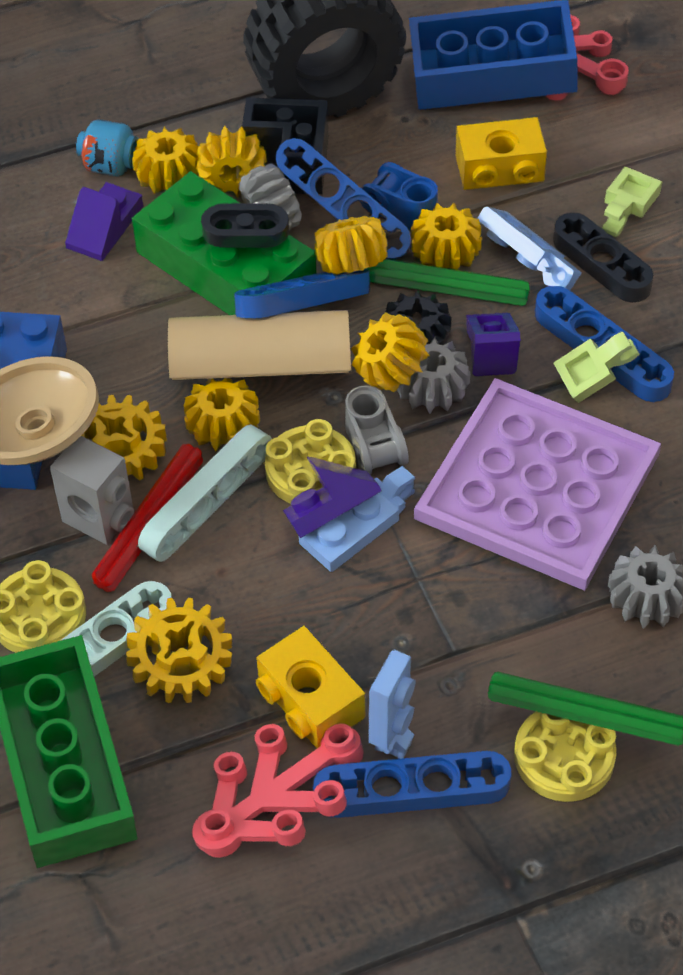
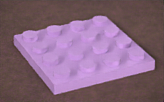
[414,378,661,591]

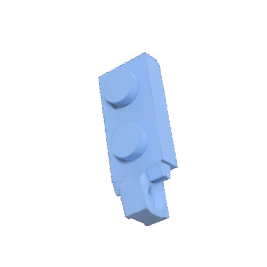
[477,206,582,290]
[299,466,415,572]
[369,650,415,759]

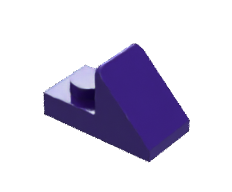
[65,182,144,261]
[466,313,520,376]
[283,456,382,538]

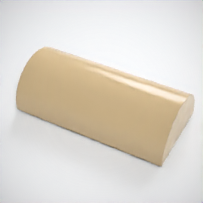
[168,310,351,380]

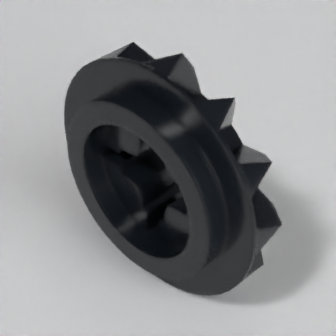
[385,290,452,345]

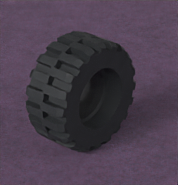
[243,0,406,117]

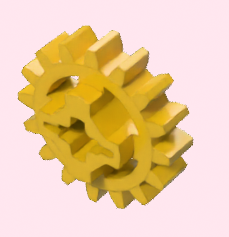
[82,395,167,481]
[126,597,232,703]

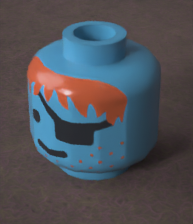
[76,120,138,177]

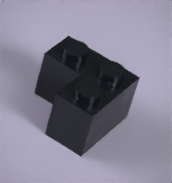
[242,97,329,195]

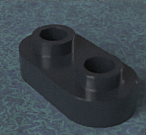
[201,204,289,248]

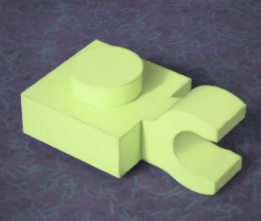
[602,166,662,237]
[553,332,640,403]

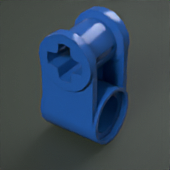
[360,162,438,231]

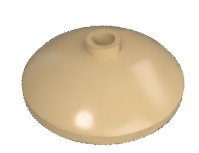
[0,357,99,465]

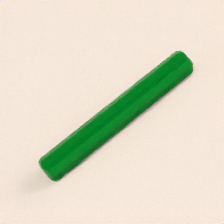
[365,259,530,306]
[488,672,683,746]

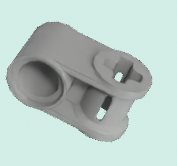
[345,385,409,474]

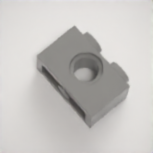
[50,436,134,545]

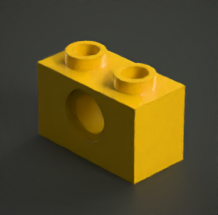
[455,117,547,190]
[255,626,365,749]

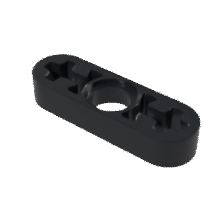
[553,212,653,303]

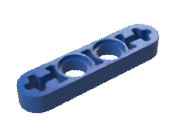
[276,138,411,260]
[234,269,370,318]
[535,285,674,402]
[313,751,511,818]

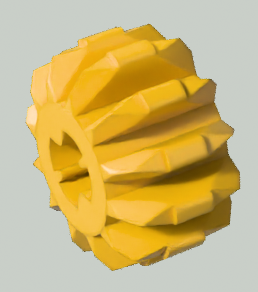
[197,125,266,198]
[132,126,199,194]
[411,203,482,270]
[314,216,388,275]
[350,312,430,392]
[183,378,260,452]

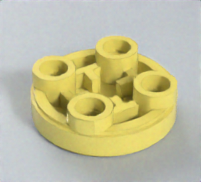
[265,419,356,504]
[0,560,86,653]
[514,712,616,802]

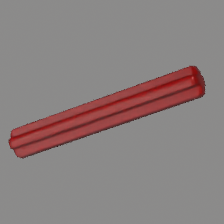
[92,443,203,592]

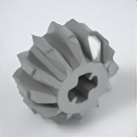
[239,163,302,232]
[397,337,470,414]
[608,545,683,629]

